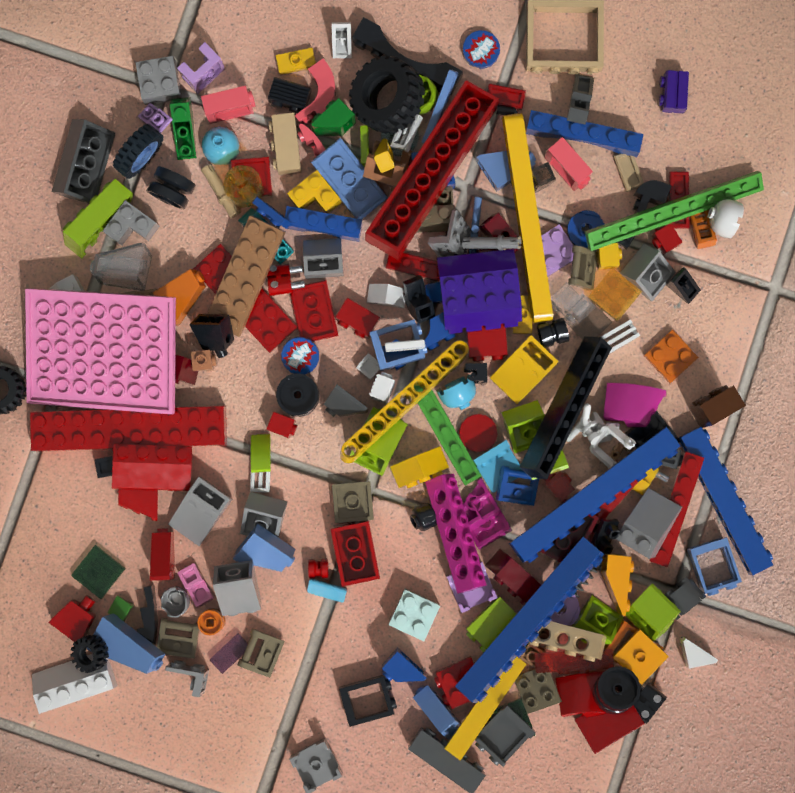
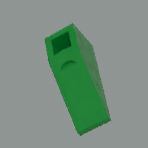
[170,97,197,160]

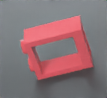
[201,85,256,124]
[544,137,593,191]

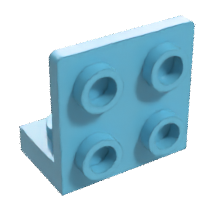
[473,440,523,493]

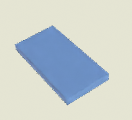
[311,138,388,220]

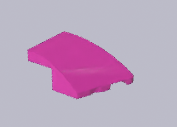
[603,383,667,427]
[463,478,512,550]

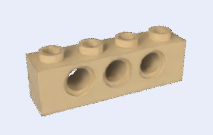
[528,621,607,662]

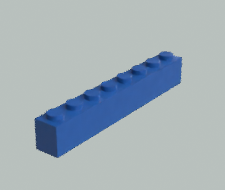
[678,427,773,576]

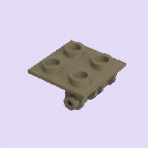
[515,665,562,714]

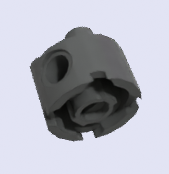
[664,577,706,620]

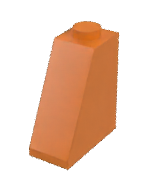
[153,269,206,326]

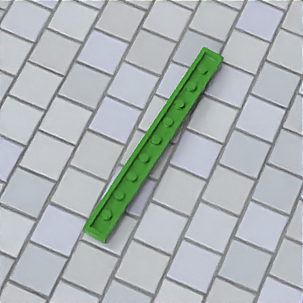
[585,171,764,251]

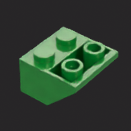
[311,98,356,136]

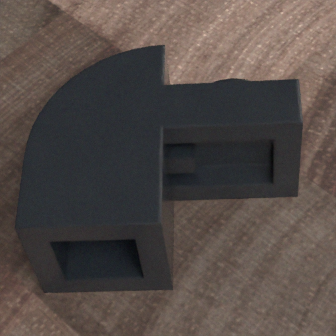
[633,180,671,214]
[403,275,435,323]

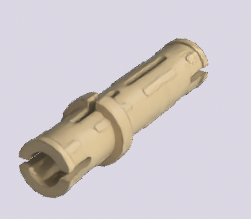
[201,164,241,219]

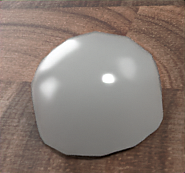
[161,586,190,618]

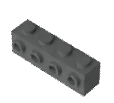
[408,727,486,793]

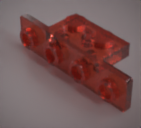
[534,649,614,675]

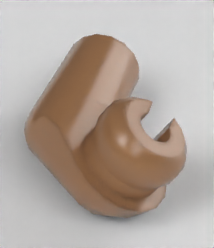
[610,442,631,459]

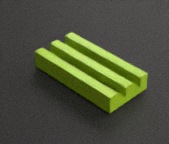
[360,125,369,167]

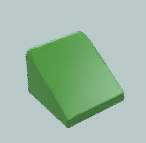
[107,595,134,622]

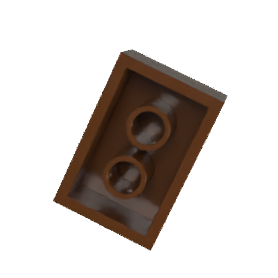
[689,385,746,428]

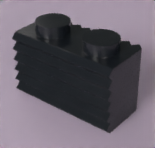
[268,77,312,114]

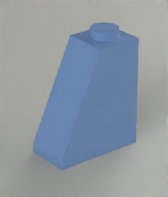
[476,151,536,192]
[233,523,295,572]
[413,685,461,740]

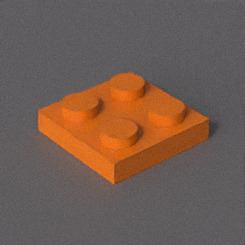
[644,330,699,384]

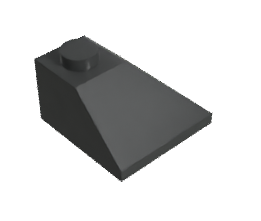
[324,385,369,417]

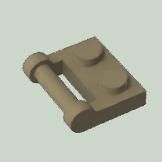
[568,246,597,290]
[157,618,200,659]
[237,628,285,678]

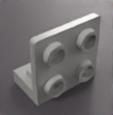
[428,210,471,257]
[165,660,209,697]

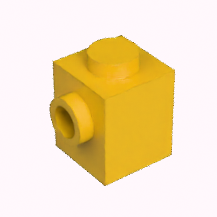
[597,243,622,270]

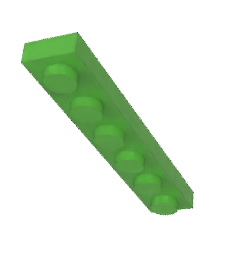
[414,386,481,486]

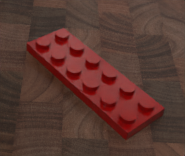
[193,244,298,353]

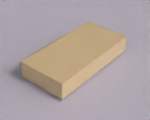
[613,154,644,192]

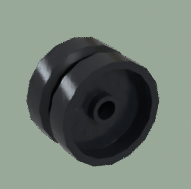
[146,166,196,210]
[276,373,320,417]
[593,666,641,715]

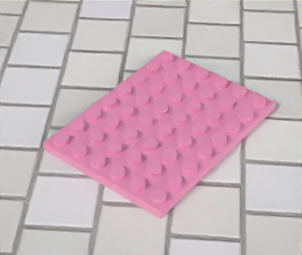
[25,288,176,414]

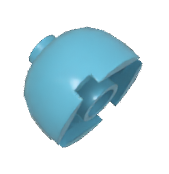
[201,126,240,165]
[436,375,476,410]

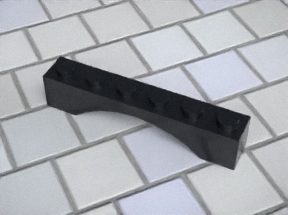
[352,17,463,96]

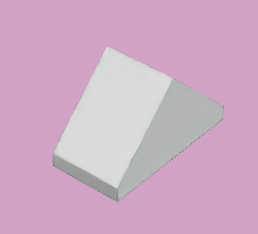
[332,22,352,58]
[367,284,405,308]
[680,637,718,669]

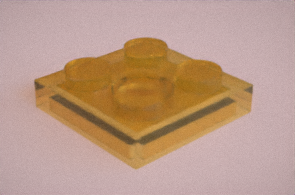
[587,268,642,322]

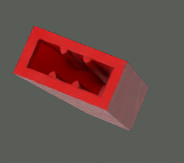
[150,528,175,581]

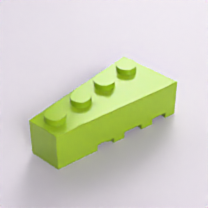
[63,179,133,259]

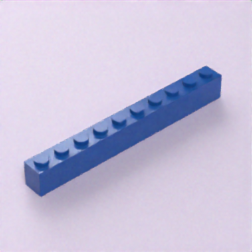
[509,427,681,563]
[455,537,604,703]

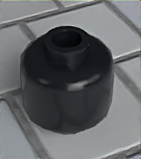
[410,503,437,531]

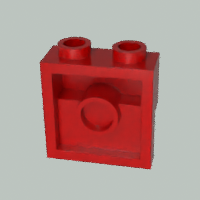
[434,656,474,709]

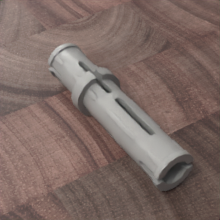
[462,235,521,251]

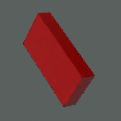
[487,84,526,110]

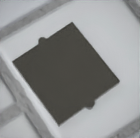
[566,300,612,340]

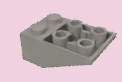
[168,477,233,546]

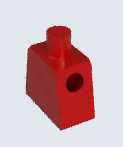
[48,595,96,642]

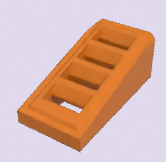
[690,210,717,249]

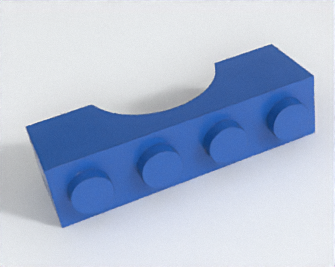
[285,206,363,242]
[382,312,456,371]

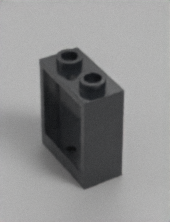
[339,675,397,727]

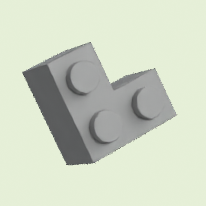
[103,200,160,246]

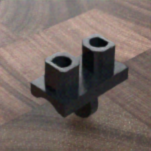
[591,518,621,554]

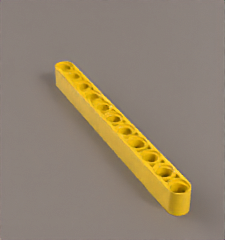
[502,113,553,323]

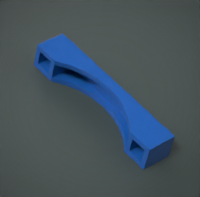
[526,110,644,158]

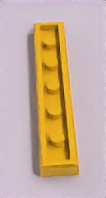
[444,657,526,761]

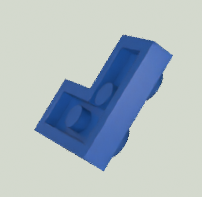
[252,197,291,229]

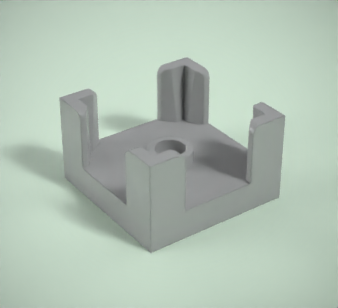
[289,738,343,793]

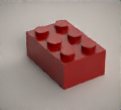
[331,521,380,587]

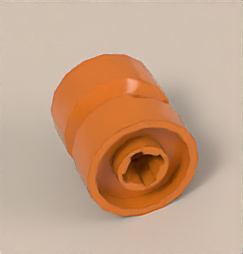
[197,608,226,636]

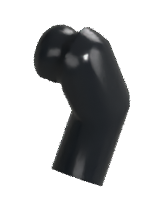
[496,105,518,115]

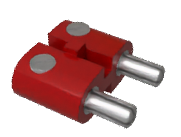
[267,264,305,296]

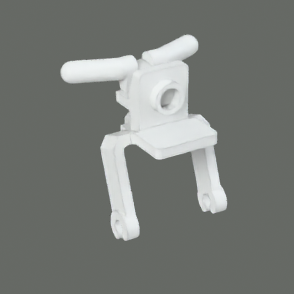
[567,403,636,469]

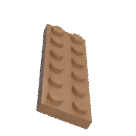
[208,215,286,337]

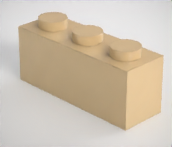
[269,113,302,175]

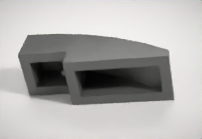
[567,74,594,125]

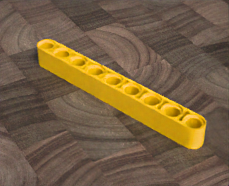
[340,340,469,464]

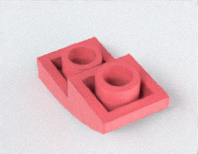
[297,124,325,157]

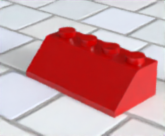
[112,444,192,491]

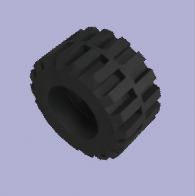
[0,366,26,414]

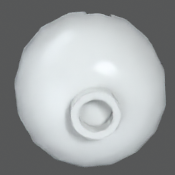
[708,199,744,239]

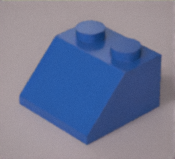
[382,647,427,682]

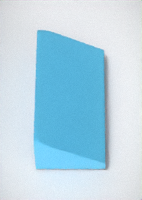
[307,578,347,603]

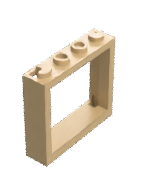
[526,0,604,75]

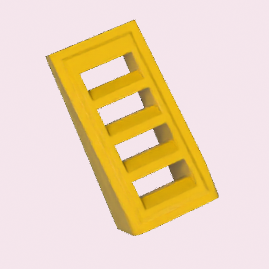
[374,138,395,173]

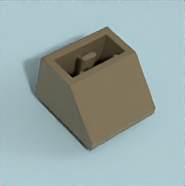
[416,187,454,233]

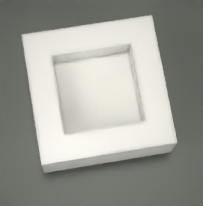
[356,353,380,380]

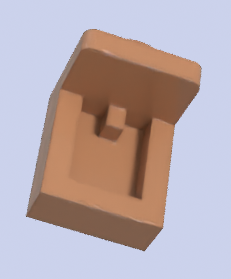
[191,350,217,372]

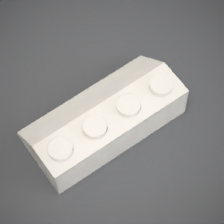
[32,654,118,714]

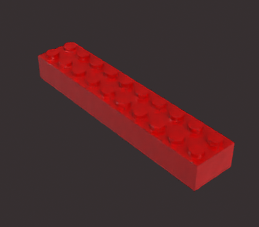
[365,80,499,260]
[30,406,227,452]

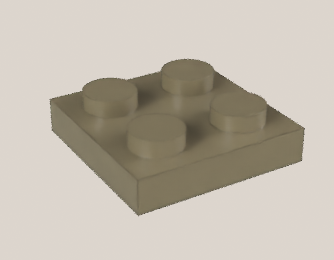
[332,481,374,523]

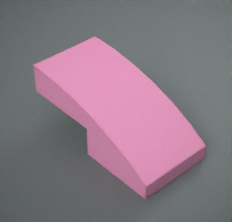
[177,563,215,608]

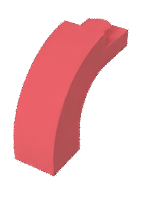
[295,58,336,125]

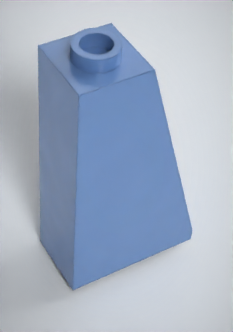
[86,613,165,674]

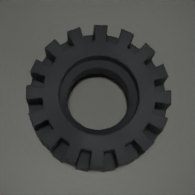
[70,635,109,673]

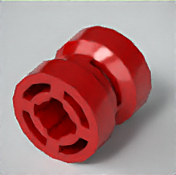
[308,559,329,579]

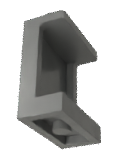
[475,703,536,767]

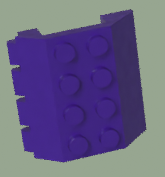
[437,249,522,334]

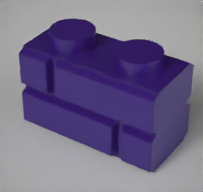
[659,70,689,114]

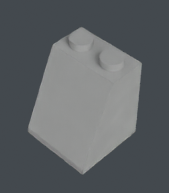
[213,560,261,616]

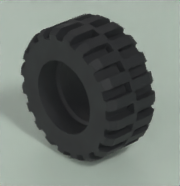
[349,55,425,134]

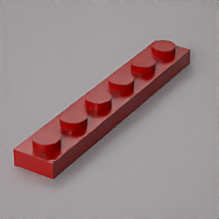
[650,451,705,567]

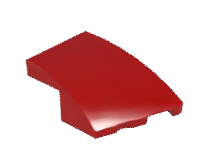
[118,489,158,521]
[556,671,606,718]

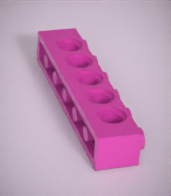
[425,473,486,594]

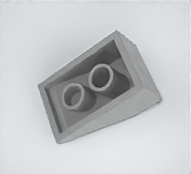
[616,488,682,559]

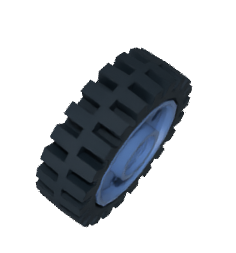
[113,124,164,179]

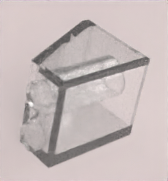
[90,243,152,291]

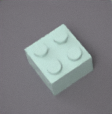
[389,588,440,641]

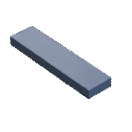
[422,70,459,143]

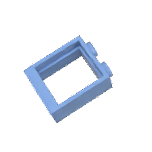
[370,319,428,371]
[687,537,742,596]

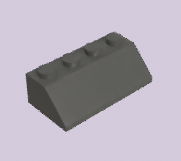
[52,119,115,204]

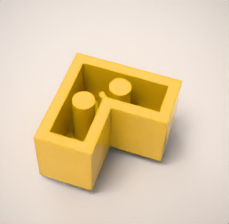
[287,170,342,214]
[390,446,449,489]

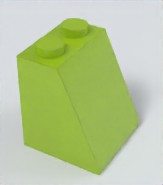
[350,407,408,476]

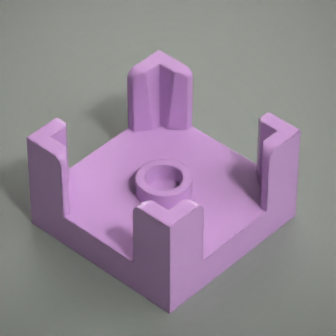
[177,42,225,94]
[446,561,497,613]

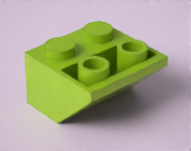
[626,583,681,642]

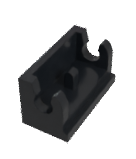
[464,363,487,385]

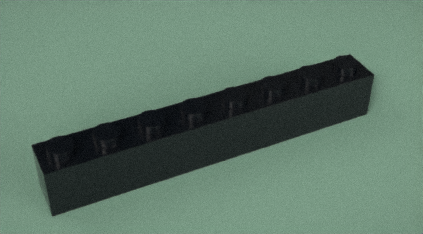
[519,336,612,480]

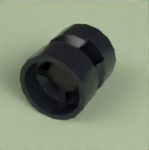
[537,318,569,348]

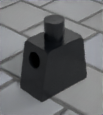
[189,314,234,358]

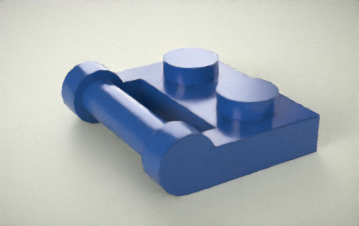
[496,466,539,506]

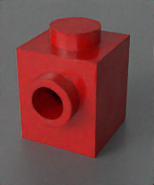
[652,223,683,255]
[266,412,298,438]

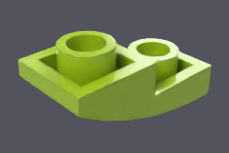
[251,434,271,473]

